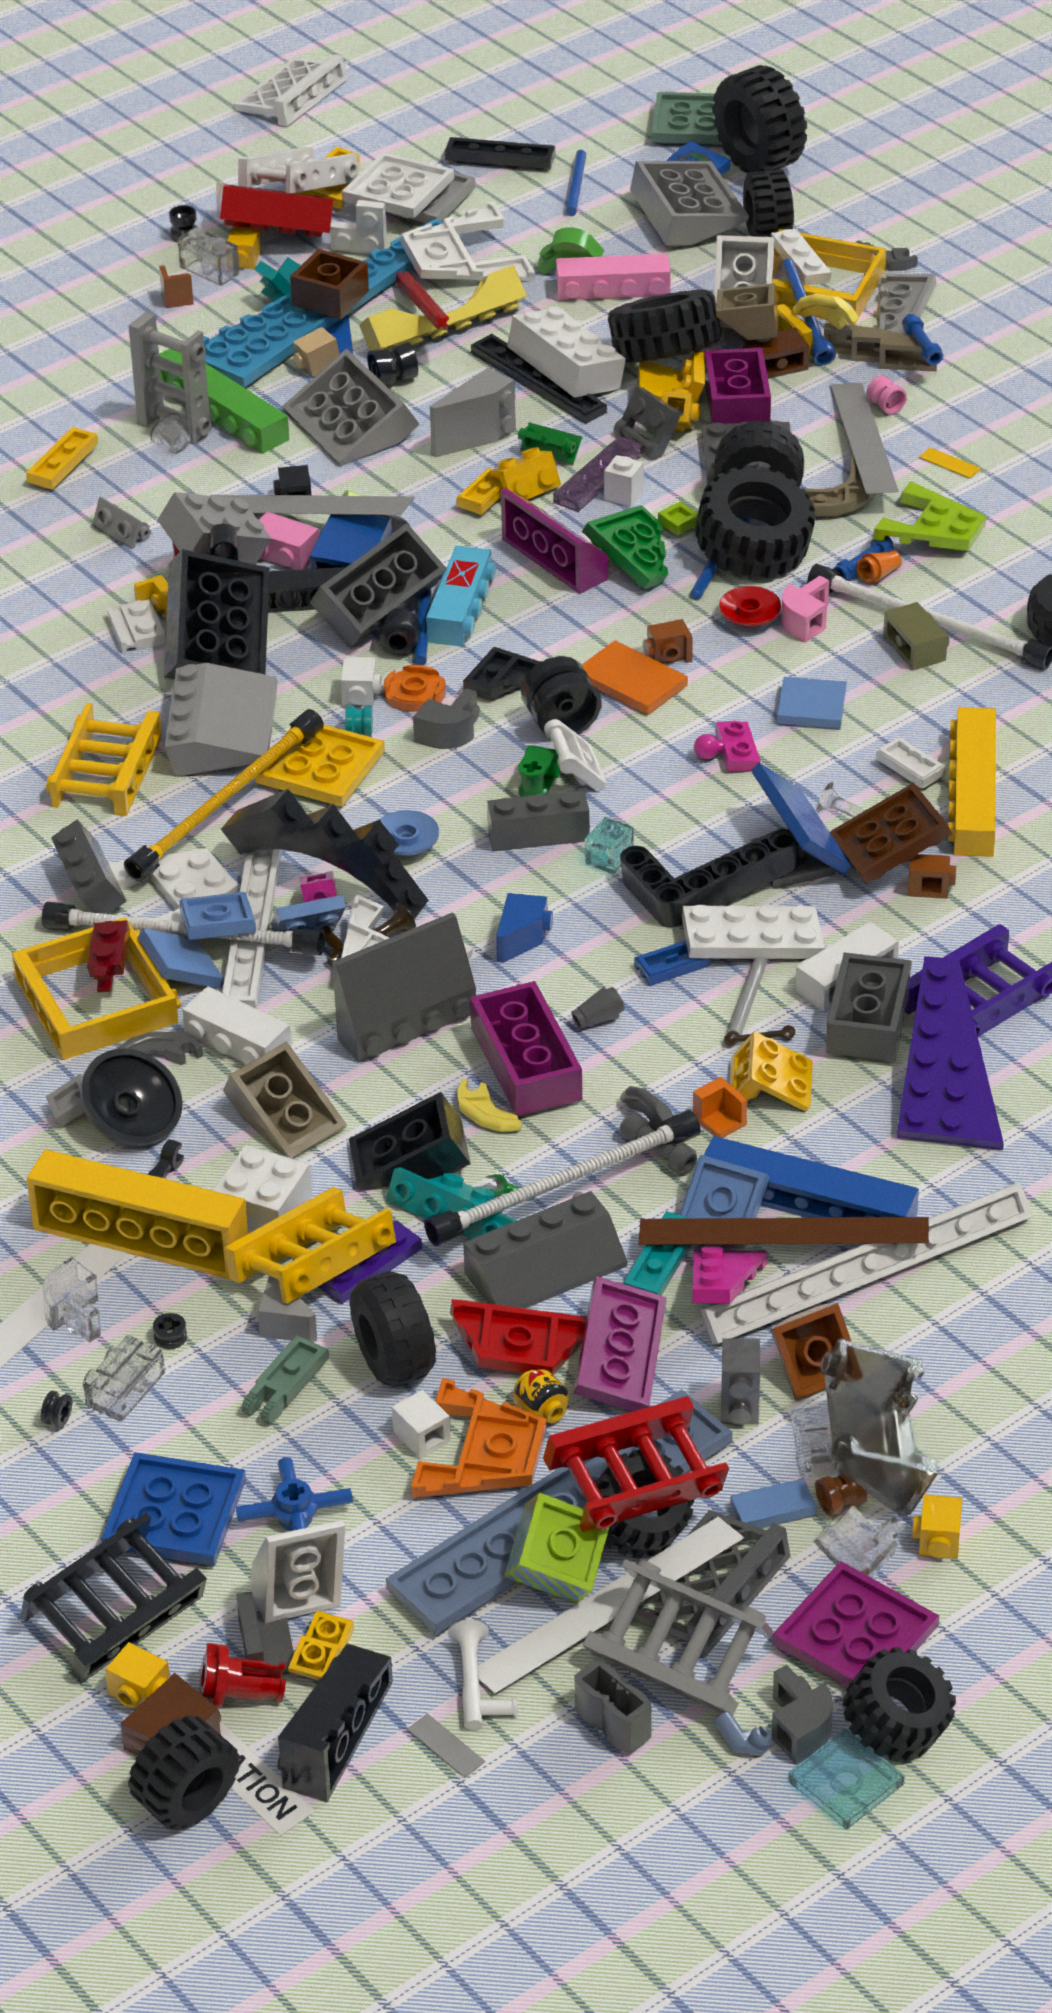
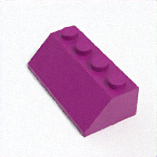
[501,488,608,594]

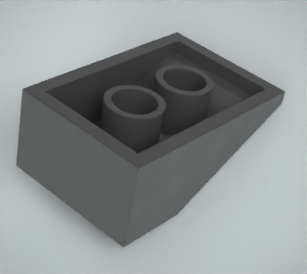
[826,952,912,1062]

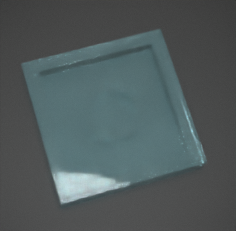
[788,1728,905,1830]

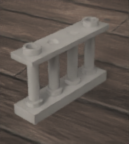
[128,312,211,445]
[583,1559,774,1715]

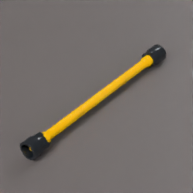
[124,709,324,881]

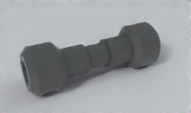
[620,1113,697,1175]

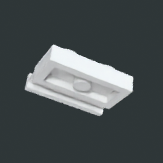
[107,599,166,653]

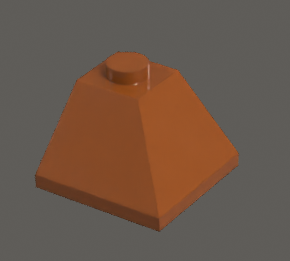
[770,1303,863,1400]

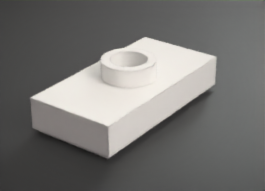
[876,737,945,789]

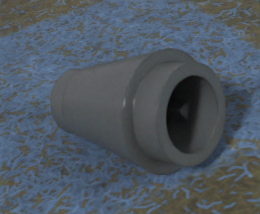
[571,987,625,1030]

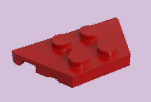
[450,1299,587,1375]

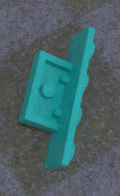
[386,1167,517,1239]

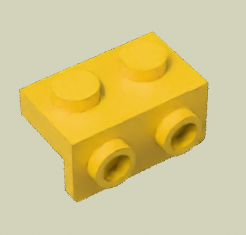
[489,447,562,500]

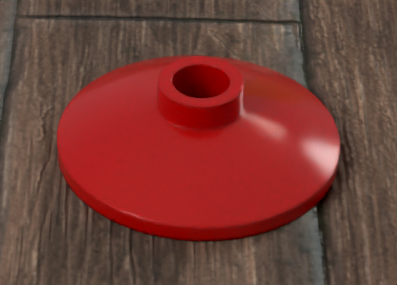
[719,586,781,626]

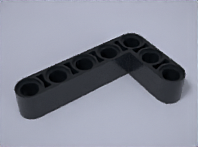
[209,523,346,612]
[620,829,800,927]

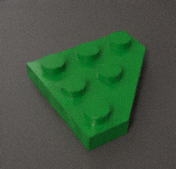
[582,505,668,589]

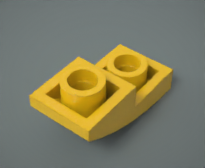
[288,1610,354,1681]

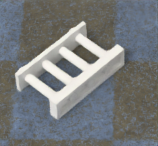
[238,147,358,193]

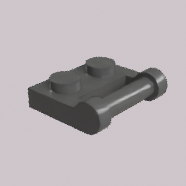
[614,387,682,460]

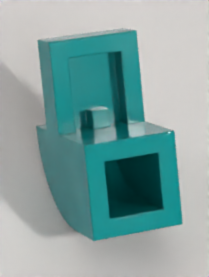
[254,257,301,301]

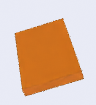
[582,640,688,715]

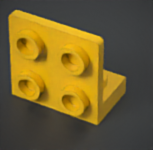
[638,350,705,410]
[730,1031,813,1112]

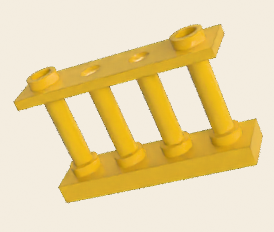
[46,703,162,816]
[224,1187,396,1304]

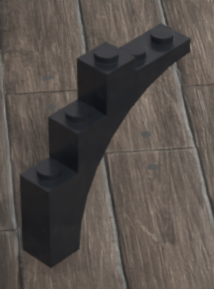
[221,789,429,919]

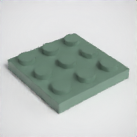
[651,92,723,146]

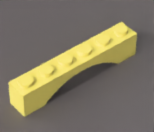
[359,265,527,351]

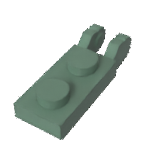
[241,1335,329,1424]

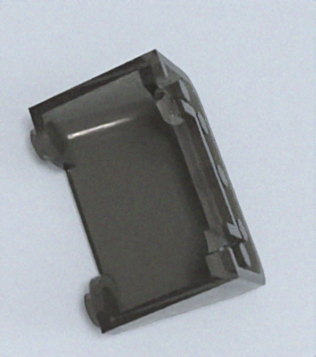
[821,1339,938,1515]

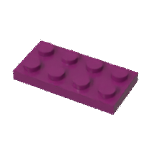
[573,1276,667,1411]

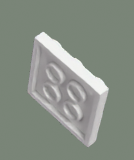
[342,152,454,218]

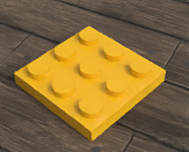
[255,725,385,807]

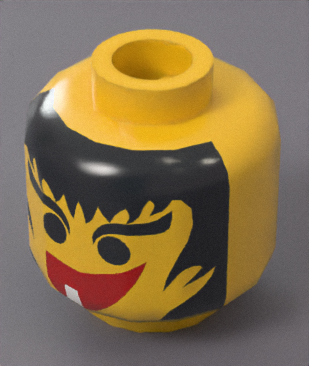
[513,1369,569,1424]

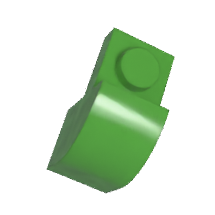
[537,227,604,276]

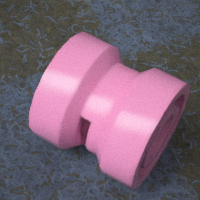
[866,375,907,415]

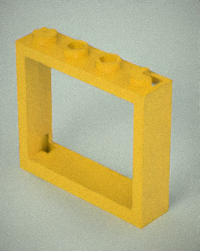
[773,229,886,325]
[12,917,181,1060]

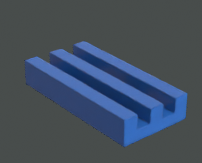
[634,940,710,986]

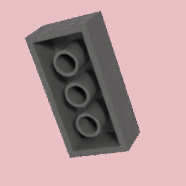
[310,523,447,649]

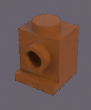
[643,619,693,664]
[908,854,957,899]

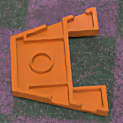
[411,1378,547,1498]

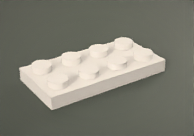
[681,905,825,959]

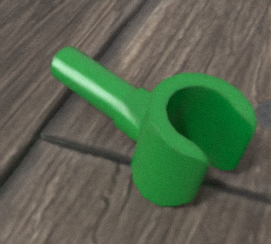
[485,1174,534,1199]

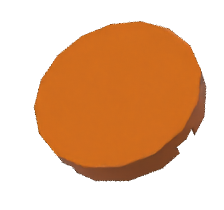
[383,665,446,712]

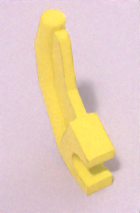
[793,293,859,330]
[457,1079,522,1132]

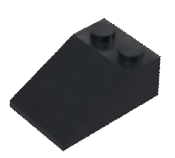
[349,1092,471,1189]

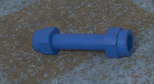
[902,314,943,365]
[833,536,894,581]

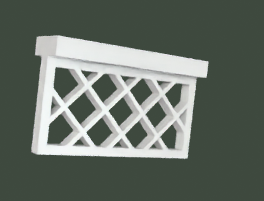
[234,55,347,126]

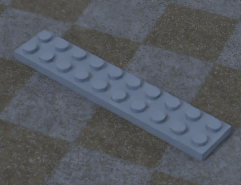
[386,1389,732,1635]

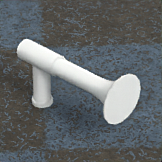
[447,1620,517,1730]

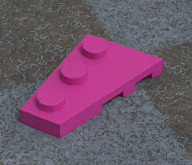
[692,1246,767,1304]

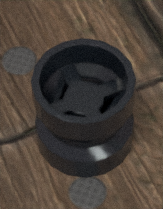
[169,205,198,243]

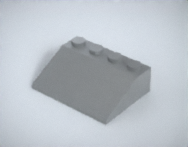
[630,161,749,247]
[282,349,420,466]
[164,663,278,777]

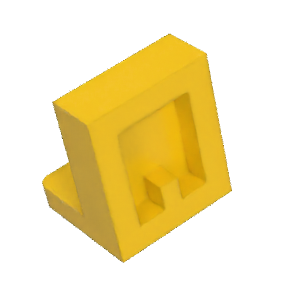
[134,575,168,619]

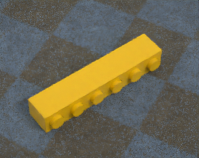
[948,707,996,857]

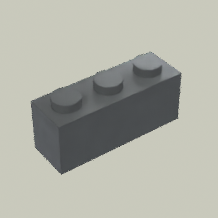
[487,790,590,852]
[51,819,127,914]

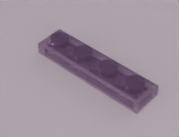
[553,436,644,512]

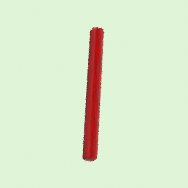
[396,271,450,329]

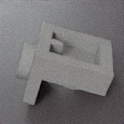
[45,1074,85,1127]

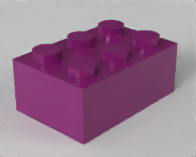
[705,348,771,424]

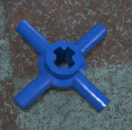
[236,1457,353,1531]

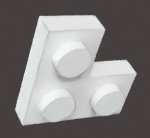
[330,200,387,255]

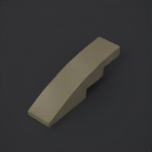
[824,323,937,372]

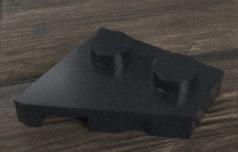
[463,646,541,699]

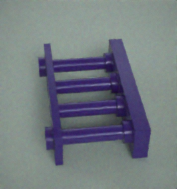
[905,924,1052,1037]

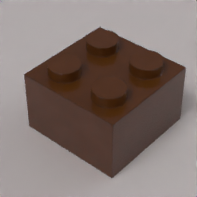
[290,249,369,319]

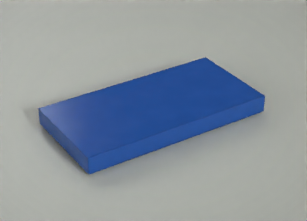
[751,762,852,874]

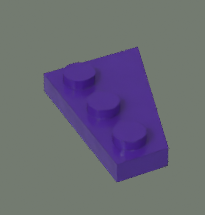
[292,1221,422,1304]

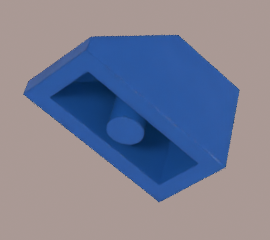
[496,893,553,963]

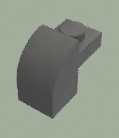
[413,688,480,749]
[772,1665,833,1765]

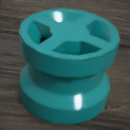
[345,705,373,737]

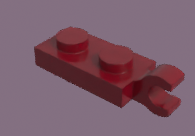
[87,920,130,993]

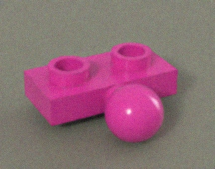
[694,720,761,771]

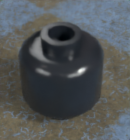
[379,609,421,655]

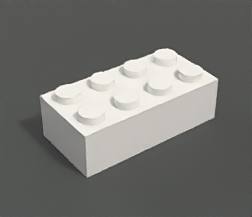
[507,307,626,398]

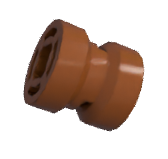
[815,1467,867,1516]

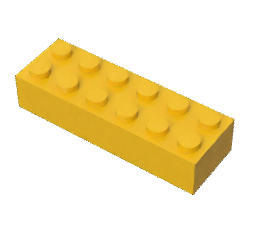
[27,1149,248,1279]

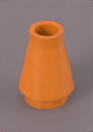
[856,551,902,583]

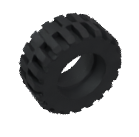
[712,65,807,173]
[608,290,722,363]
[695,466,816,580]

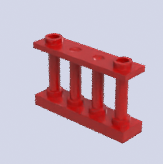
[543,1396,729,1532]

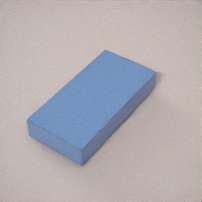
[730,1478,817,1528]

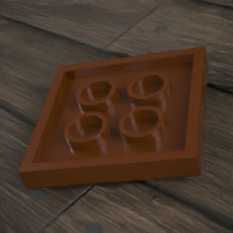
[829,782,952,884]

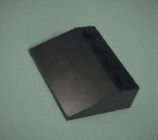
[164,549,270,680]

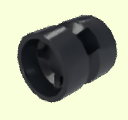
[367,341,419,386]

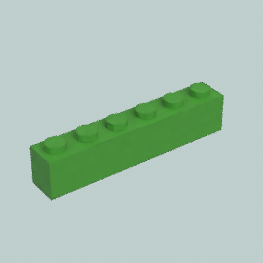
[160,349,289,454]

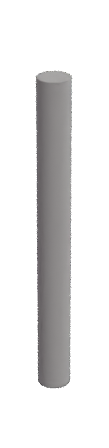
[727,956,768,1035]

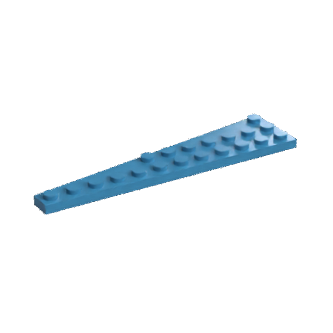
[204,219,443,388]

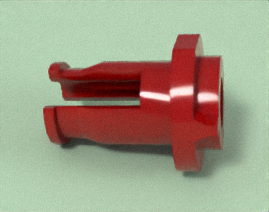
[199,1643,286,1710]

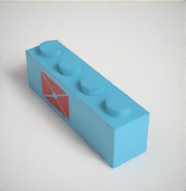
[426,545,496,647]

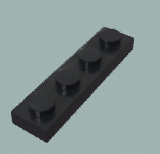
[445,137,556,170]

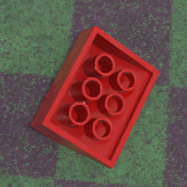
[216,183,334,238]

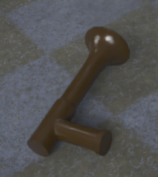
[320,902,416,968]

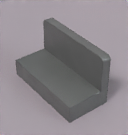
[236,1591,294,1675]

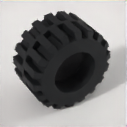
[743,169,794,237]
[595,1450,695,1558]
[843,1647,956,1761]
[128,1715,240,1830]

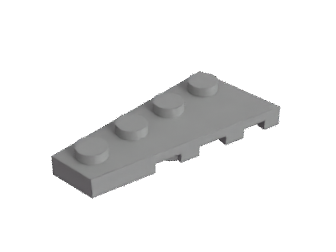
[879,273,936,335]

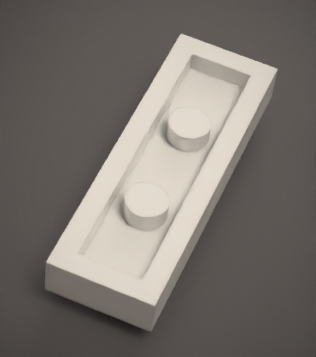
[771,229,831,285]

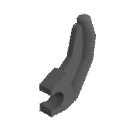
[855,240,918,271]
[117,1031,203,1065]
[620,1086,674,1131]

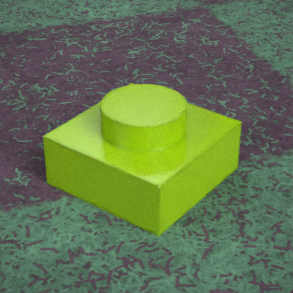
[658,501,698,536]

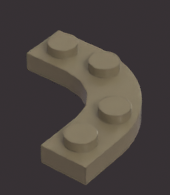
[805,455,877,518]

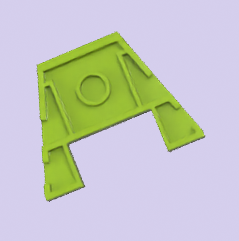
[873,482,987,551]

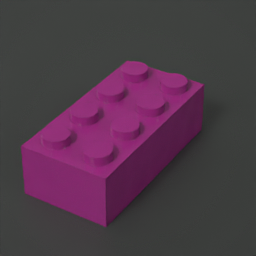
[470,981,583,1116]

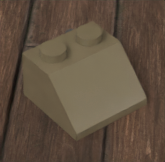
[716,283,778,342]

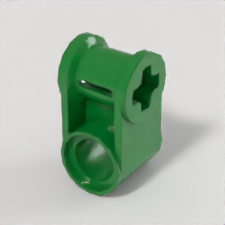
[518,745,561,797]

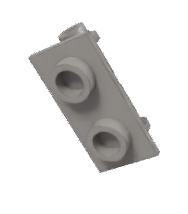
[93,497,151,549]

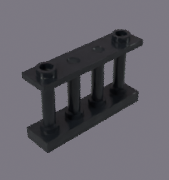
[21,1512,207,1684]

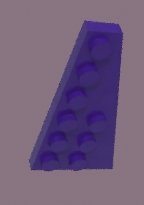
[897,956,1004,1150]

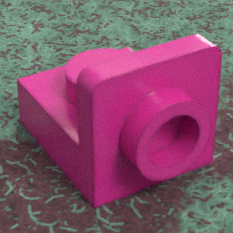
[300,871,337,902]

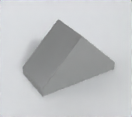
[258,1276,317,1342]

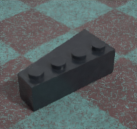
[277,1643,393,1803]

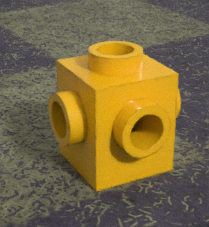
[662,388,700,433]

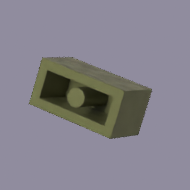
[883,602,949,671]

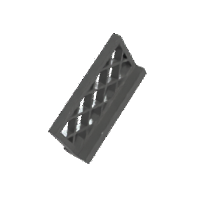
[632,1510,791,1657]

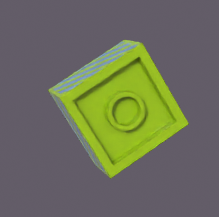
[504,1492,609,1604]

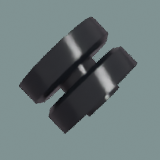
[521,656,602,734]

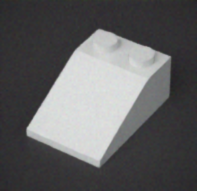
[251,1520,345,1623]

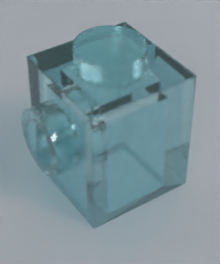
[585,817,634,875]

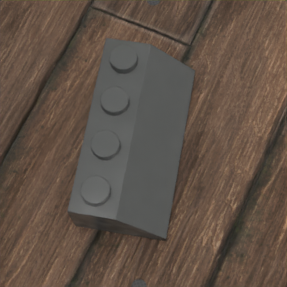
[463,1191,628,1308]

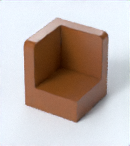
[159,265,194,308]

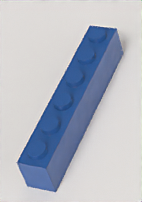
[704,1136,919,1218]

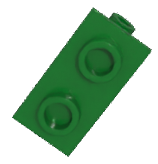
[518,422,582,465]

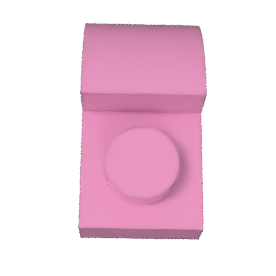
[781,576,829,643]

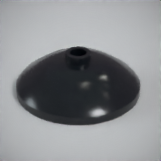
[80,1049,182,1146]

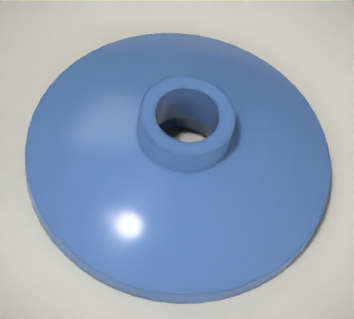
[380,810,439,855]

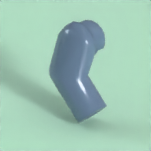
[714,1712,772,1756]

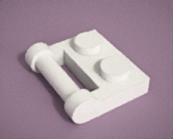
[544,719,607,792]

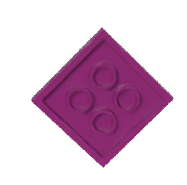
[772,1561,939,1687]

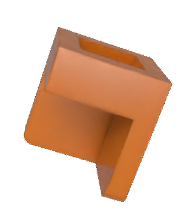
[693,1077,747,1138]

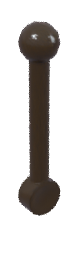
[724,1025,796,1046]

